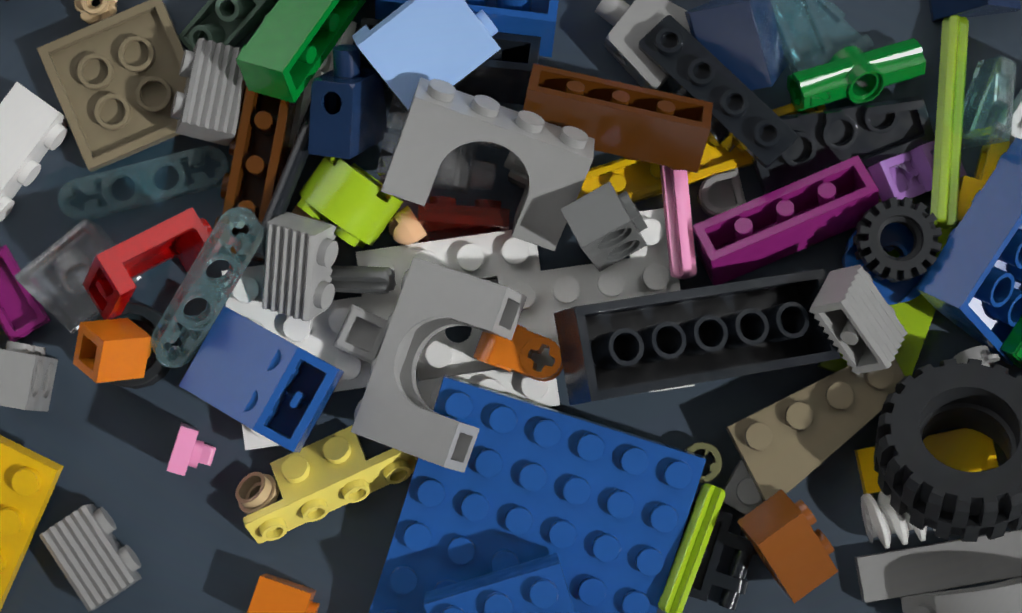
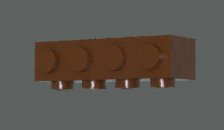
[523,63,713,173]
[213,85,297,263]

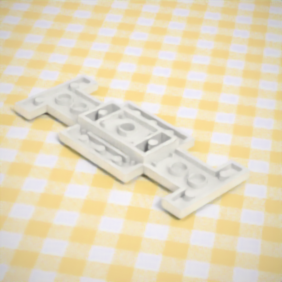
[221,208,695,450]

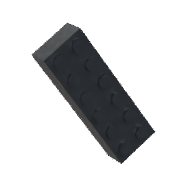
[554,269,841,405]

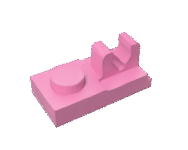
[166,422,216,476]

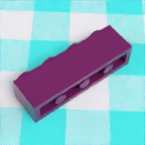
[692,155,879,285]

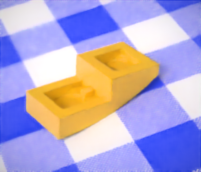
[957,137,1011,223]

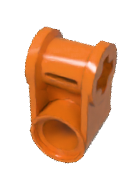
[473,324,563,382]

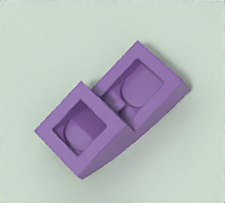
[868,141,967,202]

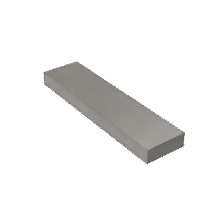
[854,528,1022,603]

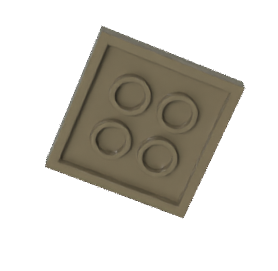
[37,0,186,172]

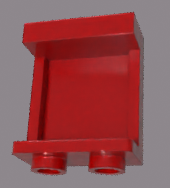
[82,207,216,320]

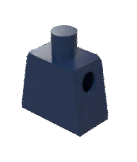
[308,45,388,159]

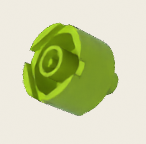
[297,156,404,248]

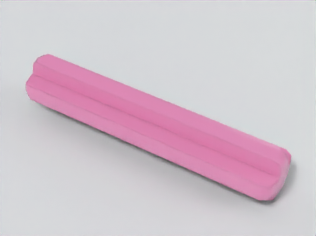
[660,165,697,279]

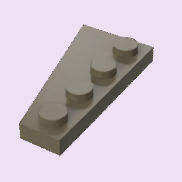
[726,359,905,502]

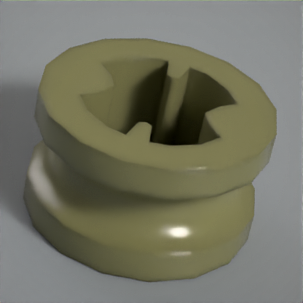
[685,442,722,483]

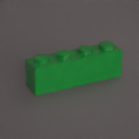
[236,0,366,103]

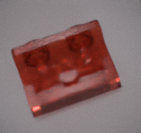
[417,196,510,243]

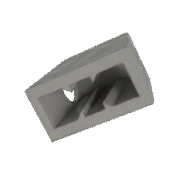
[595,0,691,90]

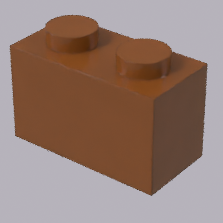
[737,489,839,603]

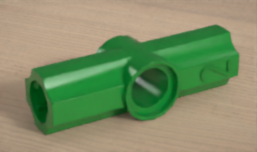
[787,38,926,112]

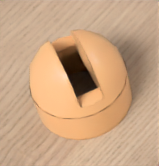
[388,205,427,245]

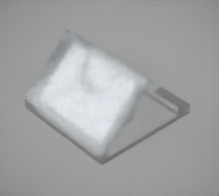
[15,218,142,334]

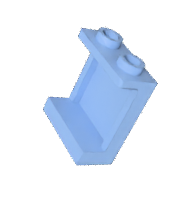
[352,0,501,110]

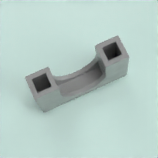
[381,77,595,251]
[351,257,527,473]

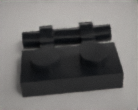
[673,502,757,610]

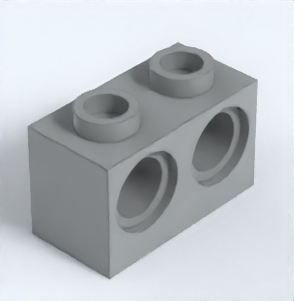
[0,341,58,412]

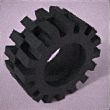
[853,197,942,283]

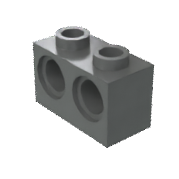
[561,181,648,272]

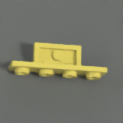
[243,425,417,544]

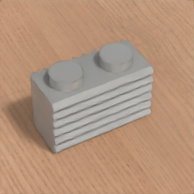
[170,38,246,146]
[262,212,338,321]
[809,265,908,374]
[39,504,142,612]

